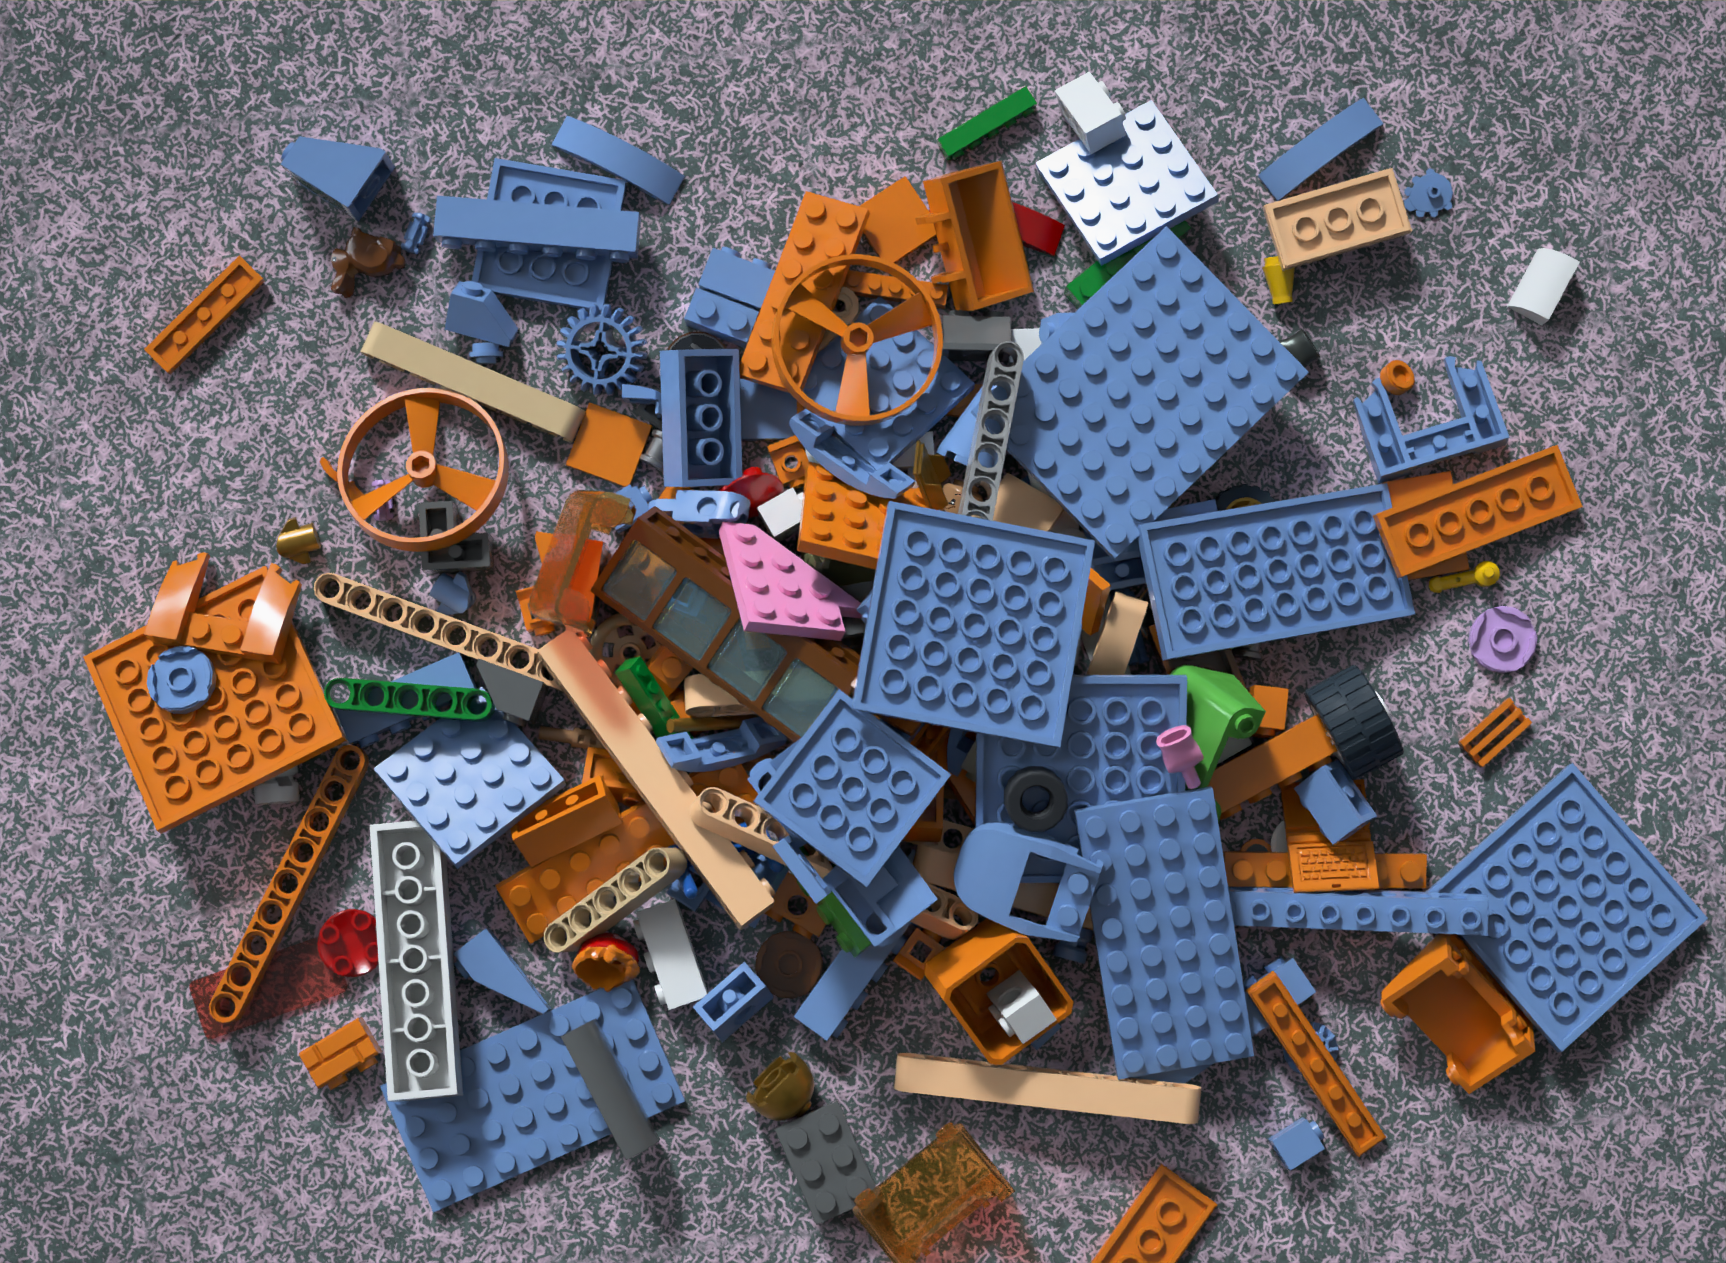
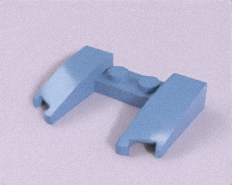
[1353,356,1510,484]

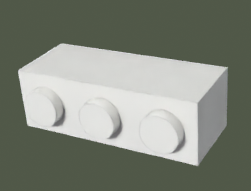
[633,899,708,1010]

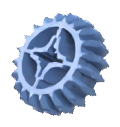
[557,304,647,395]

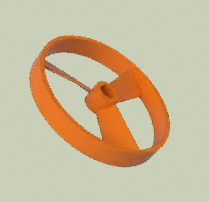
[771,254,943,426]
[337,388,509,552]

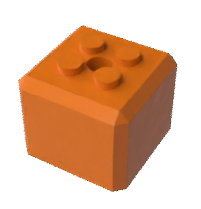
[924,918,1074,1065]

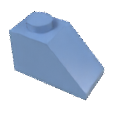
[444,281,518,347]

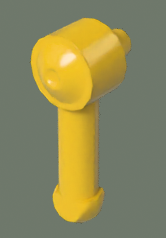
[1429,561,1500,593]

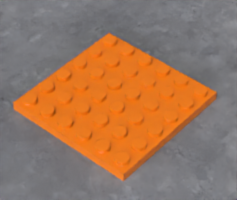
[83,565,347,834]

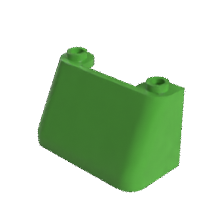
[1170,665,1266,822]

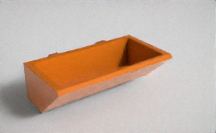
[916,160,1034,311]

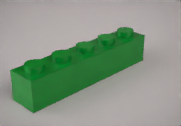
[937,86,1037,161]
[615,656,693,739]

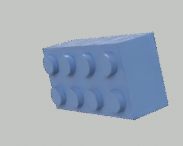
[660,349,742,487]

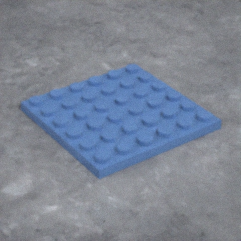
[851,501,1095,748]
[975,675,1187,883]
[1426,763,1708,1052]

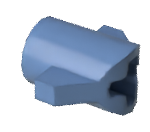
[429,571,476,615]

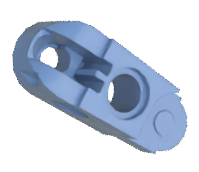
[647,490,750,539]

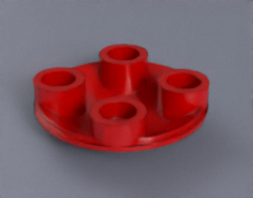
[718,467,784,518]
[317,909,379,977]

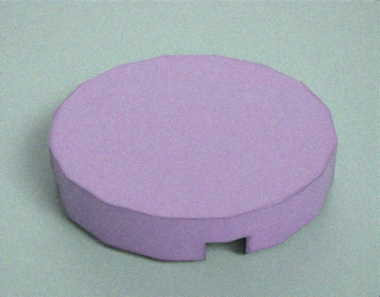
[1468,606,1537,673]

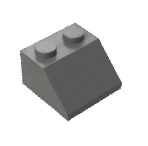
[942,310,1011,362]
[476,659,549,728]

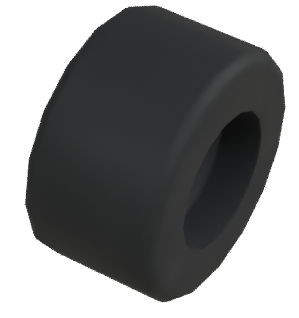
[1004,766,1068,832]

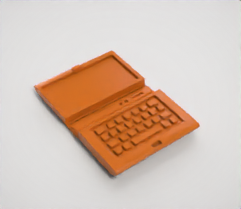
[1281,779,1379,893]

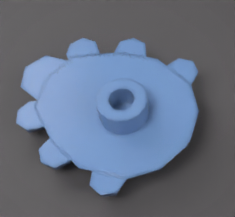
[1404,168,1453,217]

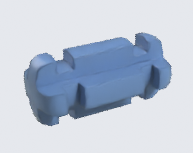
[401,213,431,254]

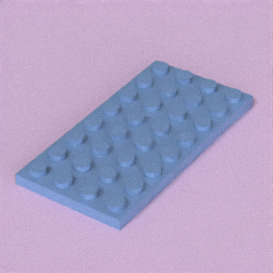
[1137,483,1415,661]
[1074,786,1254,1080]
[380,979,686,1212]

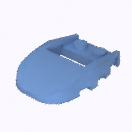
[954,822,1104,943]

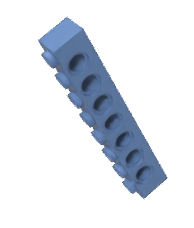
[1228,886,1488,936]

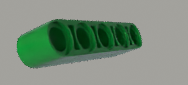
[324,678,496,722]

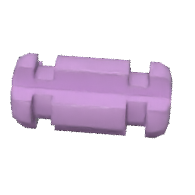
[371,479,394,521]

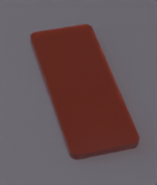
[189,937,348,1039]

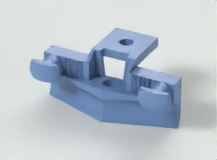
[747,737,938,947]

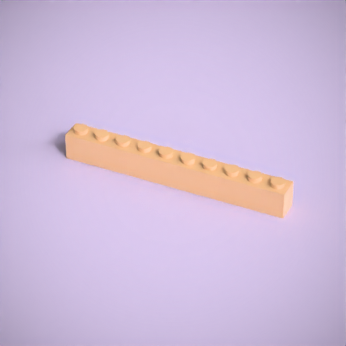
[537,627,776,930]

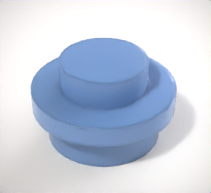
[469,343,503,364]

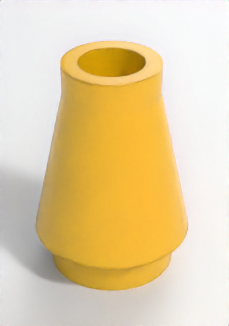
[1262,256,1295,304]

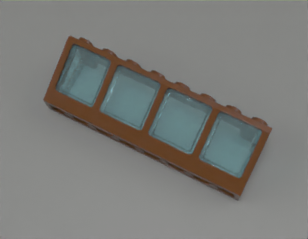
[590,506,861,743]

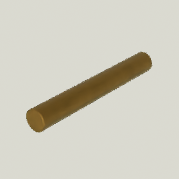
[666,714,756,733]

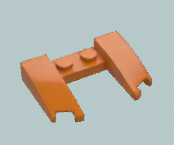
[144,552,302,664]

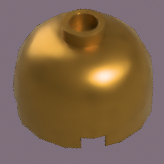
[746,1052,814,1121]

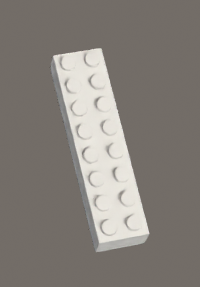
[370,820,463,1102]

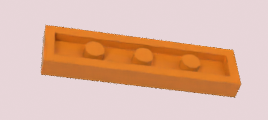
[144,255,265,375]

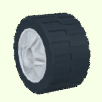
[1304,665,1404,780]

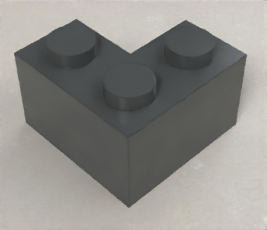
[419,501,495,574]

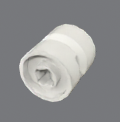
[254,765,300,805]

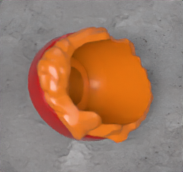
[572,933,640,992]

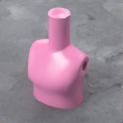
[1156,725,1204,789]

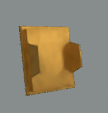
[913,440,951,511]

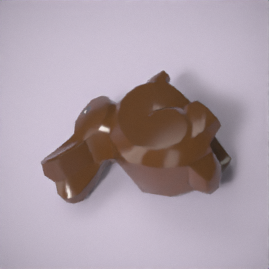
[331,227,406,298]

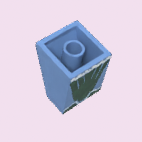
[281,136,395,222]

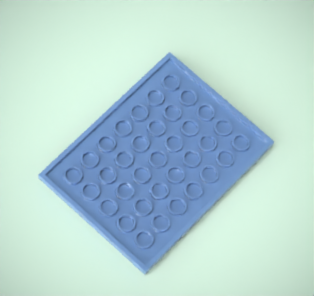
[971,226,1309,560]

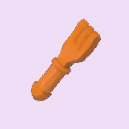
[320,457,364,501]

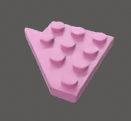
[719,521,862,641]

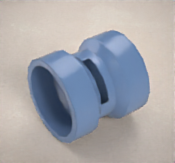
[1052,928,1094,964]

